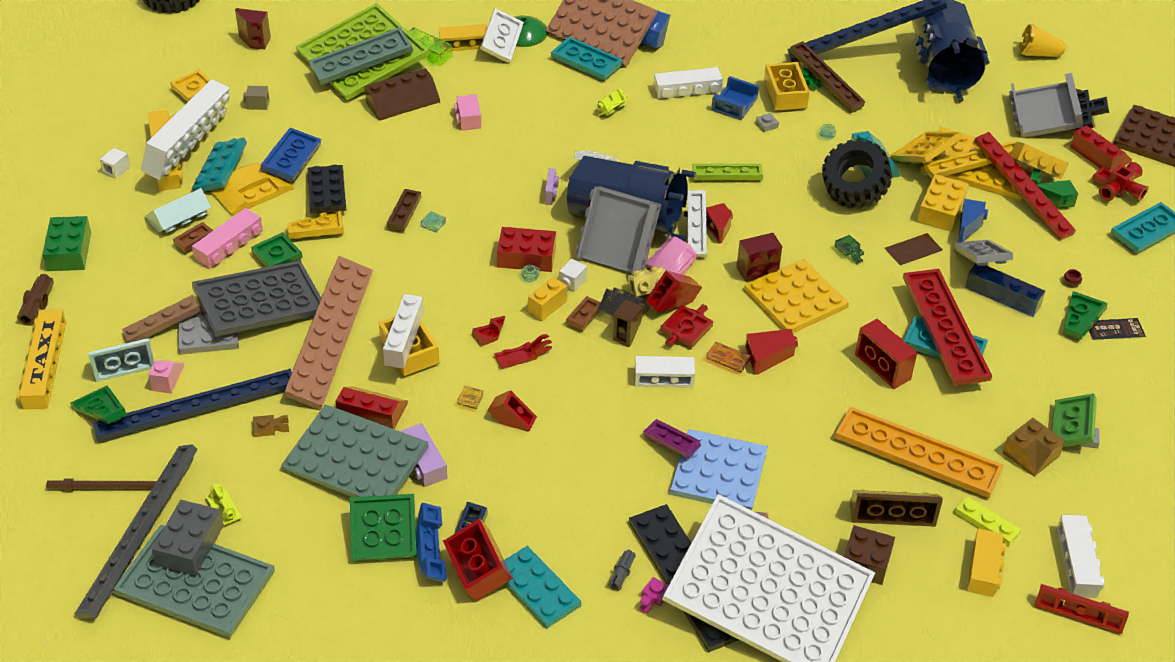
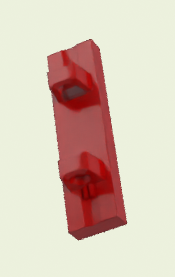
[1034,584,1129,634]

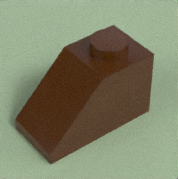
[613,299,643,347]

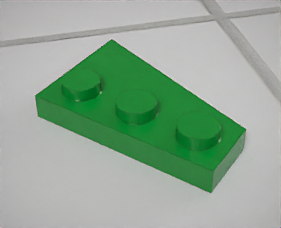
[1064,291,1108,340]
[70,385,127,424]

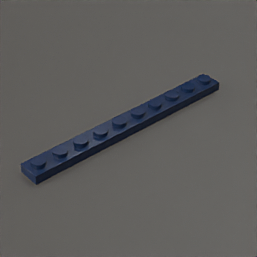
[787,0,948,62]
[92,369,292,442]

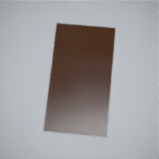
[885,233,943,265]

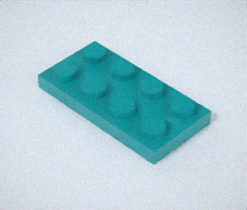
[551,36,623,81]
[192,137,247,192]
[1111,202,1175,253]
[904,316,988,359]
[505,545,581,629]

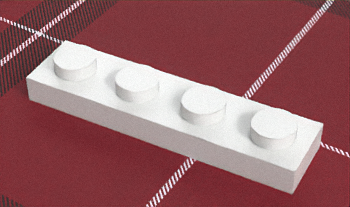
[688,190,707,257]

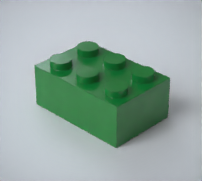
[43,216,91,271]

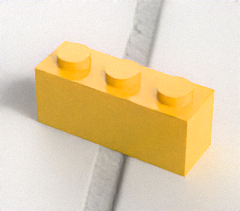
[439,24,487,52]
[1010,141,1069,179]
[967,528,1006,597]

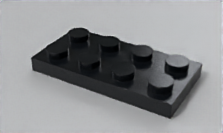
[308,164,347,214]

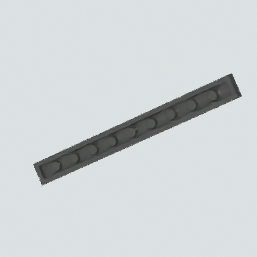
[74,444,198,619]

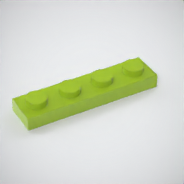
[692,164,763,181]

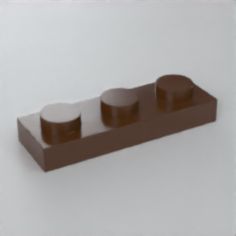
[387,189,422,232]

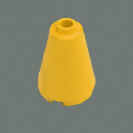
[1018,24,1066,57]

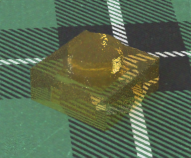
[457,386,483,409]

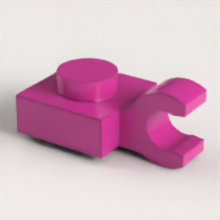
[639,577,669,614]

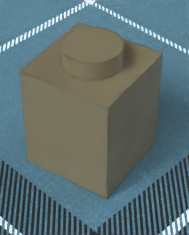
[243,86,270,110]

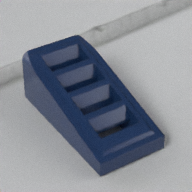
[455,501,488,533]

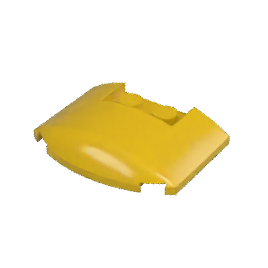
[211,163,294,216]

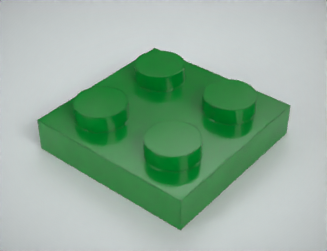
[251,232,303,267]

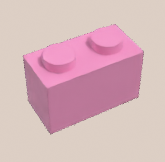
[454,94,481,130]

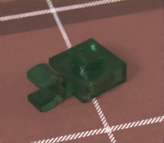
[834,235,864,264]

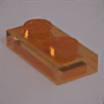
[706,342,750,373]

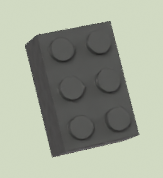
[152,500,224,576]

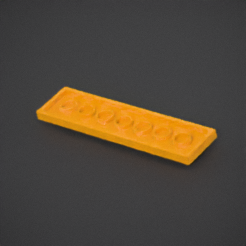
[835,406,1003,498]

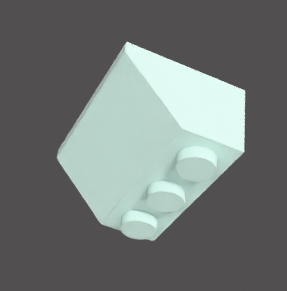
[145,188,211,233]
[88,338,154,382]

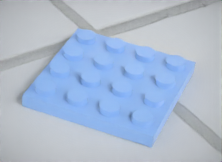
[670,429,768,511]

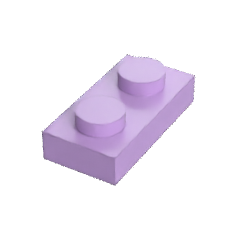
[545,168,559,205]

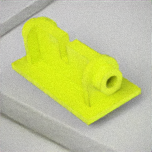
[597,89,630,116]
[206,484,242,525]

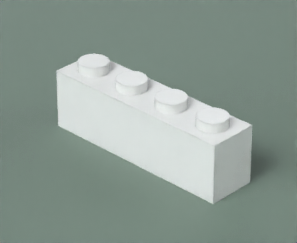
[653,67,723,99]
[383,294,424,368]
[1057,515,1104,598]

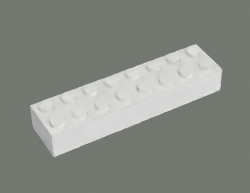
[141,79,230,180]

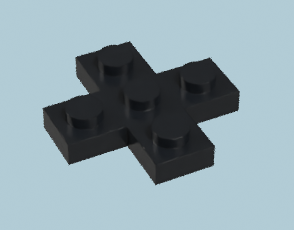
[1076,90,1109,130]

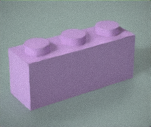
[400,423,448,487]

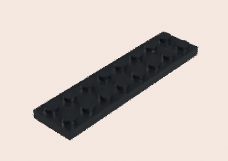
[629,504,739,653]

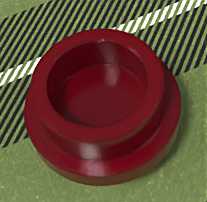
[1063,269,1082,286]

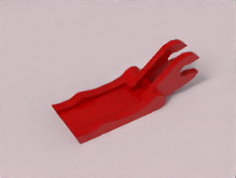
[494,334,553,369]

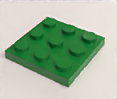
[350,494,417,562]

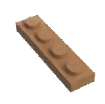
[122,295,201,343]

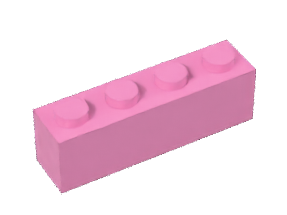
[192,208,263,269]

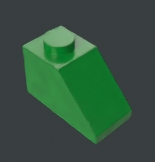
[1037,180,1078,209]

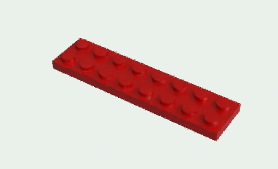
[903,269,992,386]

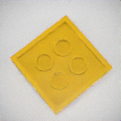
[890,131,963,164]

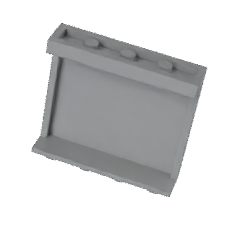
[1009,73,1083,138]
[576,186,662,275]

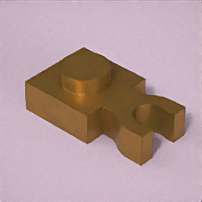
[253,415,289,437]

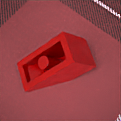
[706,203,733,244]
[488,390,537,432]

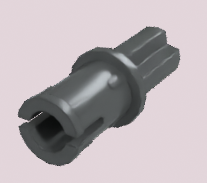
[608,549,636,591]

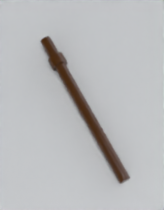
[46,478,175,491]

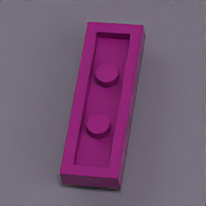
[643,419,701,459]

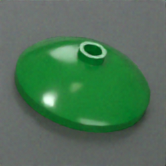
[514,15,547,47]

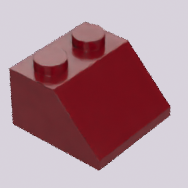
[235,8,271,49]

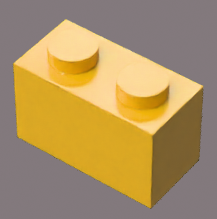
[528,277,567,321]

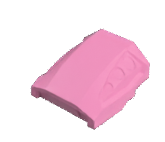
[645,237,697,275]

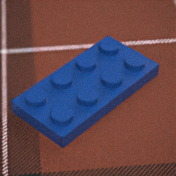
[260,127,322,182]

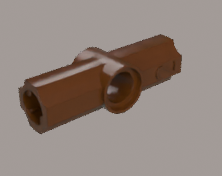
[17,274,54,326]

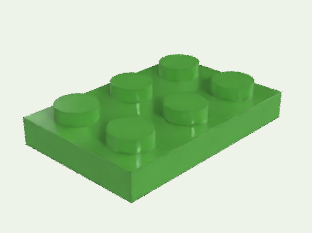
[1053,393,1097,447]

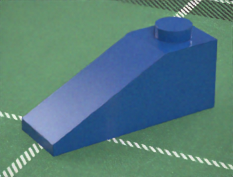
[958,198,988,242]

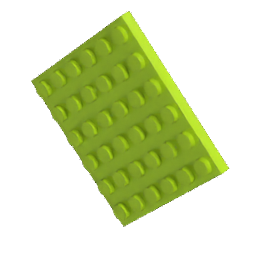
[295,3,430,101]

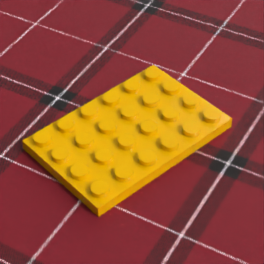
[921,127,1035,201]

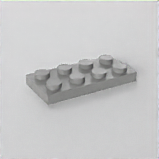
[954,239,1013,266]

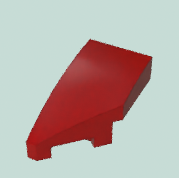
[472,316,505,346]

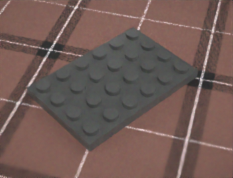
[192,260,321,337]

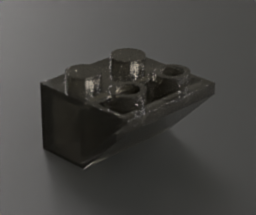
[598,287,651,318]

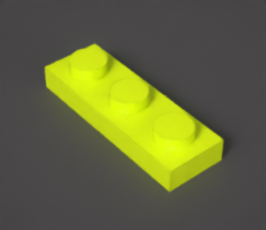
[955,496,1021,547]

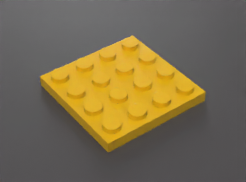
[744,259,849,333]

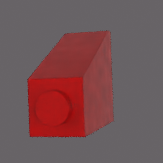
[645,270,702,312]
[745,329,798,375]

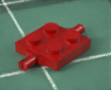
[660,304,713,348]

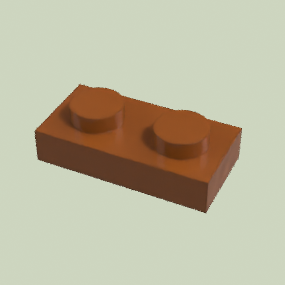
[173,222,214,253]
[566,296,603,331]

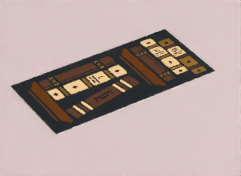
[1089,318,1146,340]

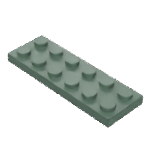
[309,27,413,85]

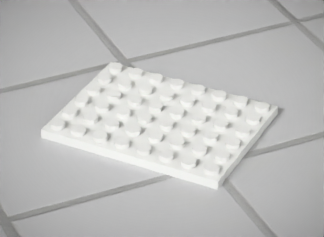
[662,494,875,662]

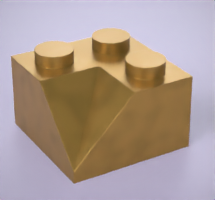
[1003,417,1065,476]

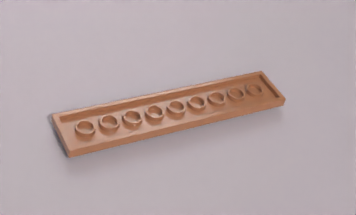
[283,256,373,410]

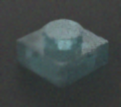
[421,211,446,233]

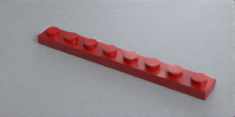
[974,132,1076,241]

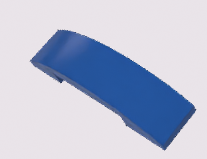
[416,502,446,582]

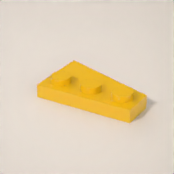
[287,211,344,239]

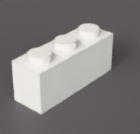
[635,356,695,388]

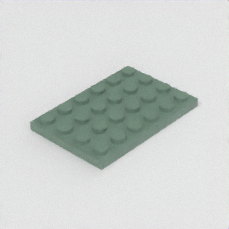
[281,404,429,497]
[113,525,275,638]

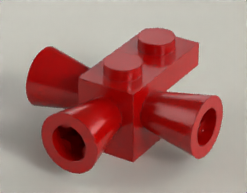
[1092,162,1149,202]

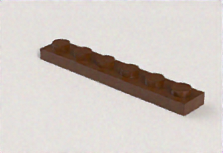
[789,41,865,112]

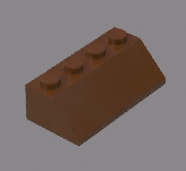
[364,68,440,121]
[850,490,943,527]

